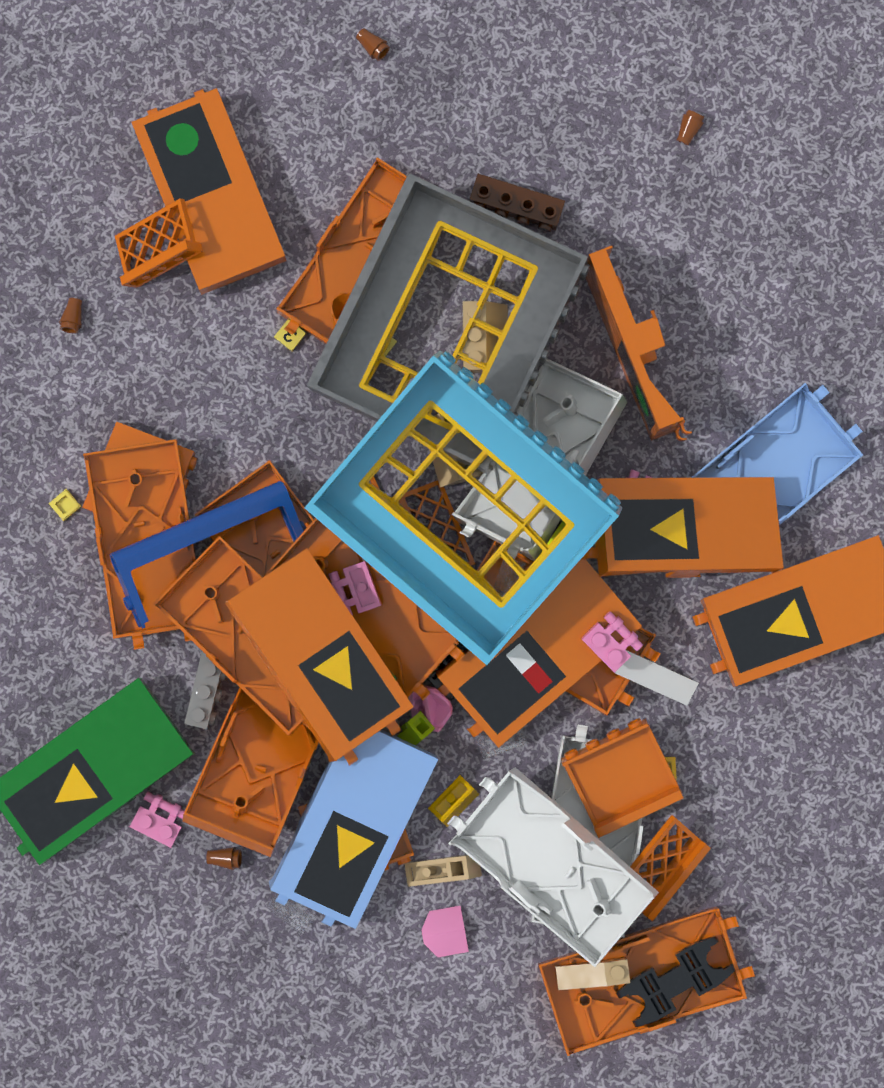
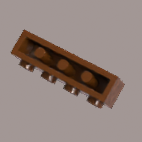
[469,173,565,232]

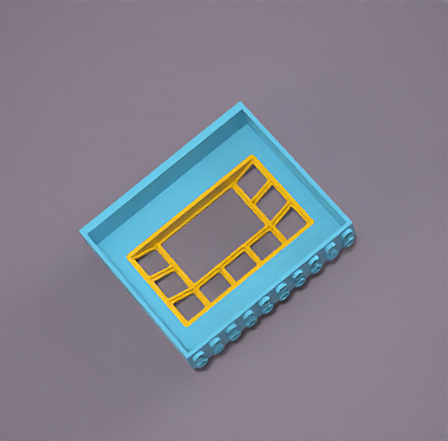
[304,350,622,665]

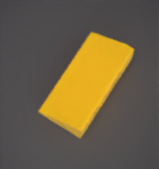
[428,775,479,827]

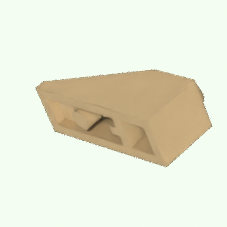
[405,854,482,887]
[555,957,630,990]

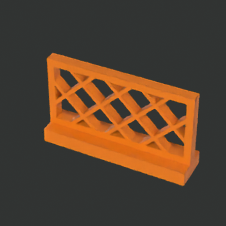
[115,198,203,288]
[392,480,475,566]
[630,815,711,922]

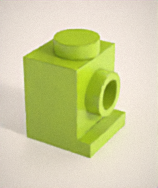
[396,711,435,745]

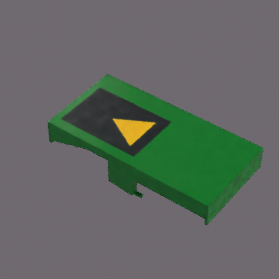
[0,678,195,865]

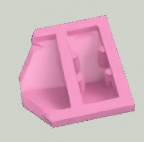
[409,686,453,732]
[421,906,469,957]

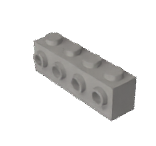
[184,651,226,730]

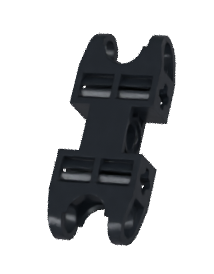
[616,936,735,1027]

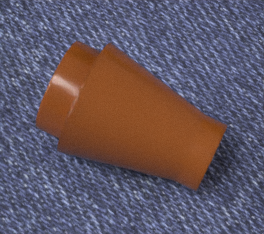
[356,28,390,61]
[677,110,704,146]
[59,298,82,334]
[206,847,242,870]

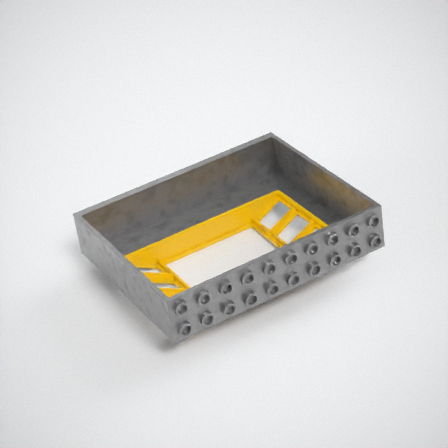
[307,173,590,474]

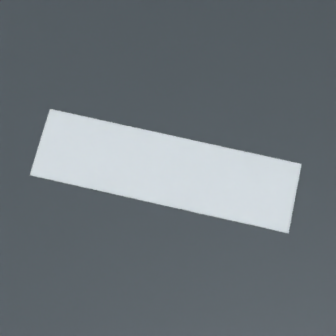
[615,650,699,705]

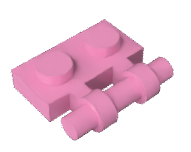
[328,561,382,615]
[581,611,643,673]
[130,792,185,848]

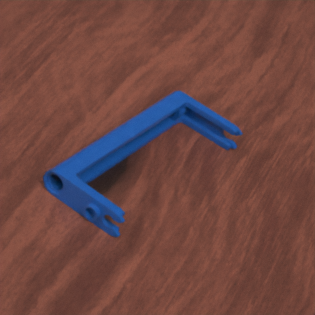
[109,481,306,629]

